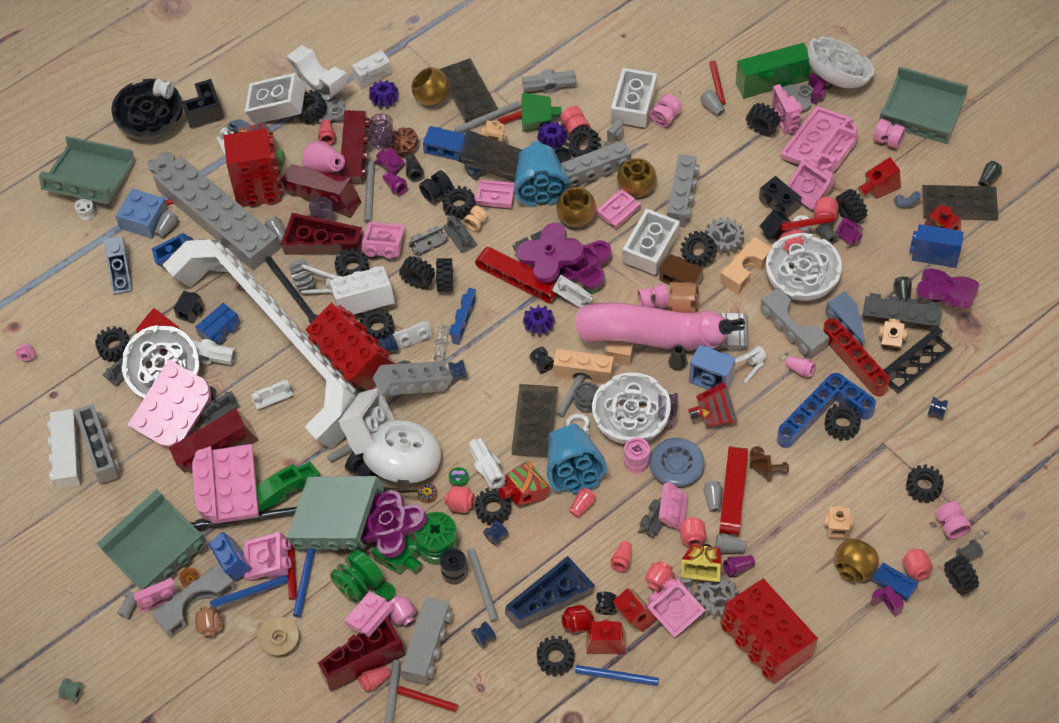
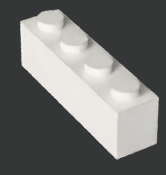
[47,409,81,489]

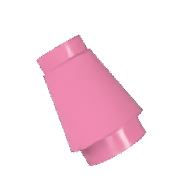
[786,356,816,378]

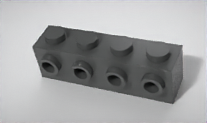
[862,293,943,326]

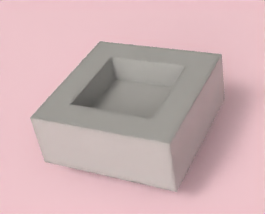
[607,119,624,144]

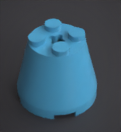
[514,141,569,207]
[547,423,607,495]

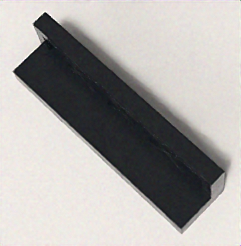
[884,326,953,394]

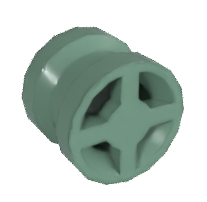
[58,678,83,703]

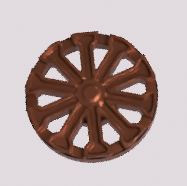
[386,127,419,156]

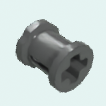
[816,223,839,245]
[956,539,983,563]

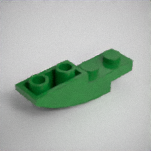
[256,461,321,512]

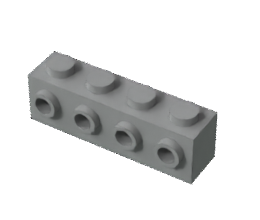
[561,140,631,189]
[667,154,699,228]
[373,361,453,396]
[75,404,120,484]
[401,597,453,685]

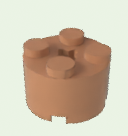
[668,282,699,313]

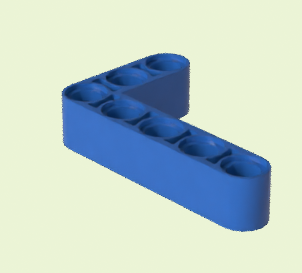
[777,373,876,448]

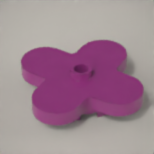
[516,223,585,283]
[555,238,612,290]
[916,268,979,308]
[360,490,427,558]

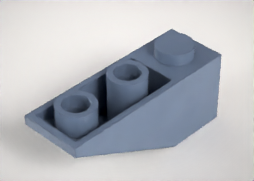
[103,236,132,294]
[826,291,865,348]

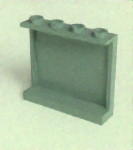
[879,67,968,145]
[39,136,135,204]
[287,476,385,550]
[97,489,208,590]

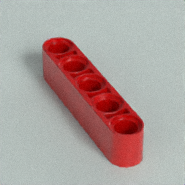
[475,247,557,303]
[823,318,890,397]
[719,446,748,536]

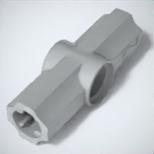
[522,69,576,93]

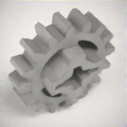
[705,217,744,254]
[695,575,739,619]

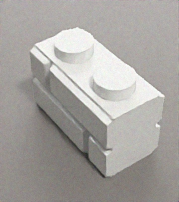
[351,50,392,88]

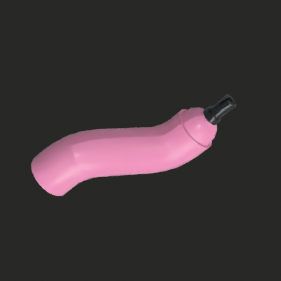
[576,302,746,351]

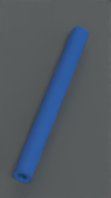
[293,549,315,618]
[210,575,288,609]
[575,665,659,686]

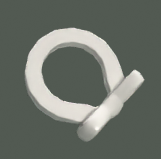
[566,414,590,436]

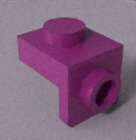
[808,73,827,105]
[374,147,405,174]
[835,217,864,245]
[871,585,904,617]

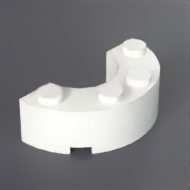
[286,45,348,100]

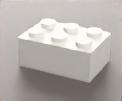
[611,68,657,128]
[245,73,306,124]
[622,208,680,275]
[329,266,395,314]
[339,388,395,455]

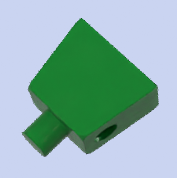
[521,93,562,131]
[372,534,422,575]

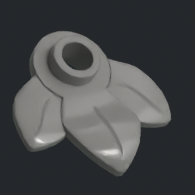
[782,84,813,111]
[315,97,346,124]
[147,152,175,175]

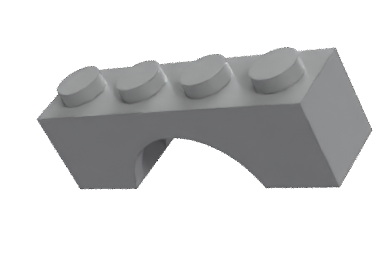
[760,289,829,359]
[153,564,236,639]

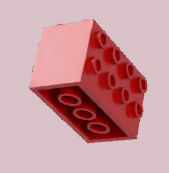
[223,128,283,207]
[305,302,395,391]
[720,578,818,684]

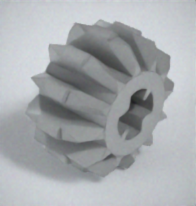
[289,258,314,291]

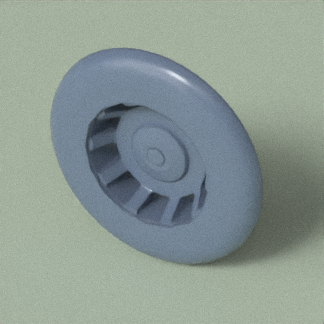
[649,438,705,486]

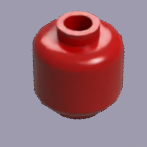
[561,605,593,634]

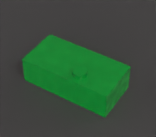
[736,42,811,99]

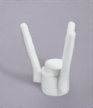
[301,264,339,294]
[735,346,767,384]

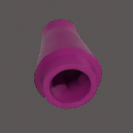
[383,171,408,195]
[723,555,755,577]

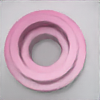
[15,344,35,361]

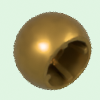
[411,67,449,106]
[617,158,657,198]
[556,187,596,227]
[834,538,879,582]

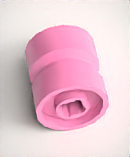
[649,94,682,128]
[873,119,906,149]
[637,284,669,309]
[624,438,650,473]
[935,501,972,540]

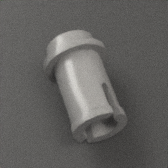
[117,591,137,619]

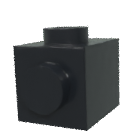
[759,210,791,240]
[173,291,204,324]

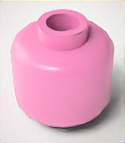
[388,595,417,627]

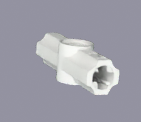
[193,339,236,365]
[469,438,506,489]

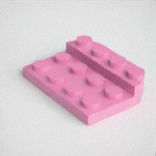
[780,106,858,172]
[128,359,211,448]
[192,444,259,524]

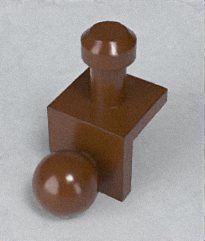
[749,446,789,482]

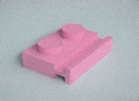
[475,180,514,208]
[596,189,641,229]
[658,482,688,532]
[133,578,178,613]
[344,591,394,637]

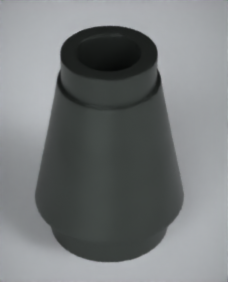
[406,155,424,181]
[978,161,1002,188]
[893,276,912,302]
[668,345,688,370]

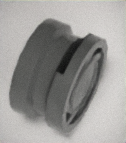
[574,382,599,413]

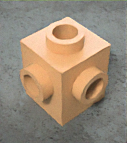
[480,120,507,150]
[879,319,907,349]
[824,506,854,539]

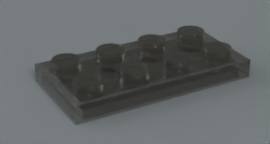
[439,58,498,123]
[458,129,522,182]
[921,185,999,221]
[511,384,558,457]

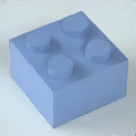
[116,188,168,239]
[689,344,735,390]

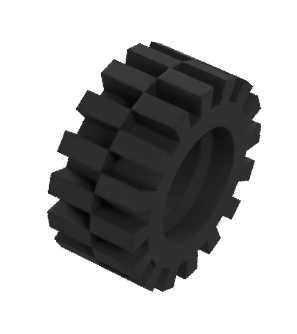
[297,90,327,124]
[746,103,781,136]
[566,126,601,158]
[442,185,476,221]
[835,189,868,223]
[680,231,717,267]
[334,248,369,277]
[399,256,435,289]
[436,258,453,292]
[360,308,394,341]
[95,326,130,363]
[824,403,861,441]
[906,464,944,503]
[475,487,511,526]
[944,555,979,595]
[537,635,574,677]

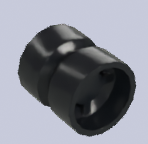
[419,170,453,203]
[345,452,378,477]
[440,548,468,585]

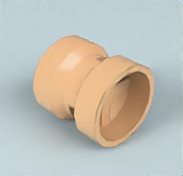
[463,206,488,232]

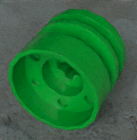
[414,511,459,565]
[329,549,384,604]

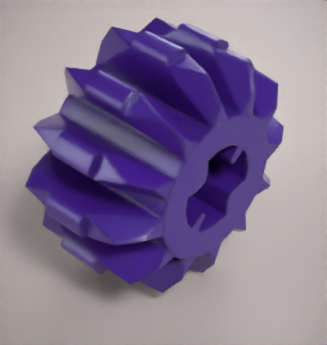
[369,79,399,109]
[537,121,568,149]
[523,304,555,337]

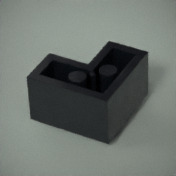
[182,79,224,128]

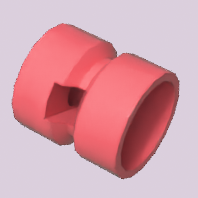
[560,106,591,138]

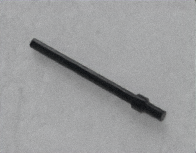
[265,256,318,324]
[190,506,297,531]

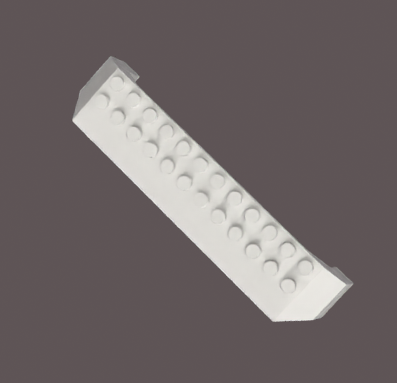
[163,239,358,449]

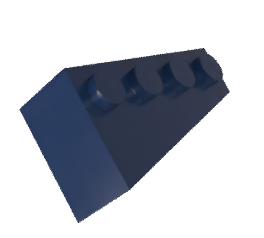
[505,556,595,629]

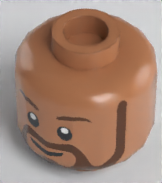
[195,606,222,637]

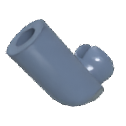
[227,119,251,132]
[894,191,922,208]

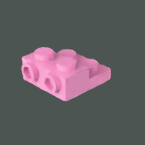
[771,84,802,135]
[787,159,837,210]
[362,222,405,259]
[244,532,291,581]
[647,577,706,638]

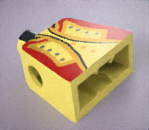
[681,544,721,582]

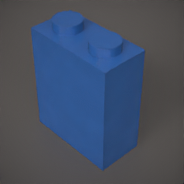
[909,224,964,268]

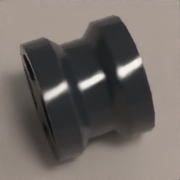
[595,591,617,615]

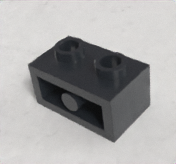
[759,176,802,218]

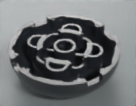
[111,78,183,140]

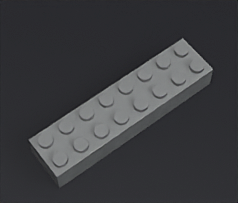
[154,156,280,271]

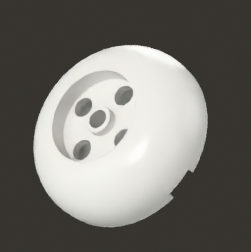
[807,37,874,88]
[766,233,842,301]
[122,325,199,398]
[592,373,671,444]
[363,420,441,483]

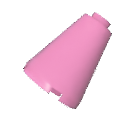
[302,141,345,173]

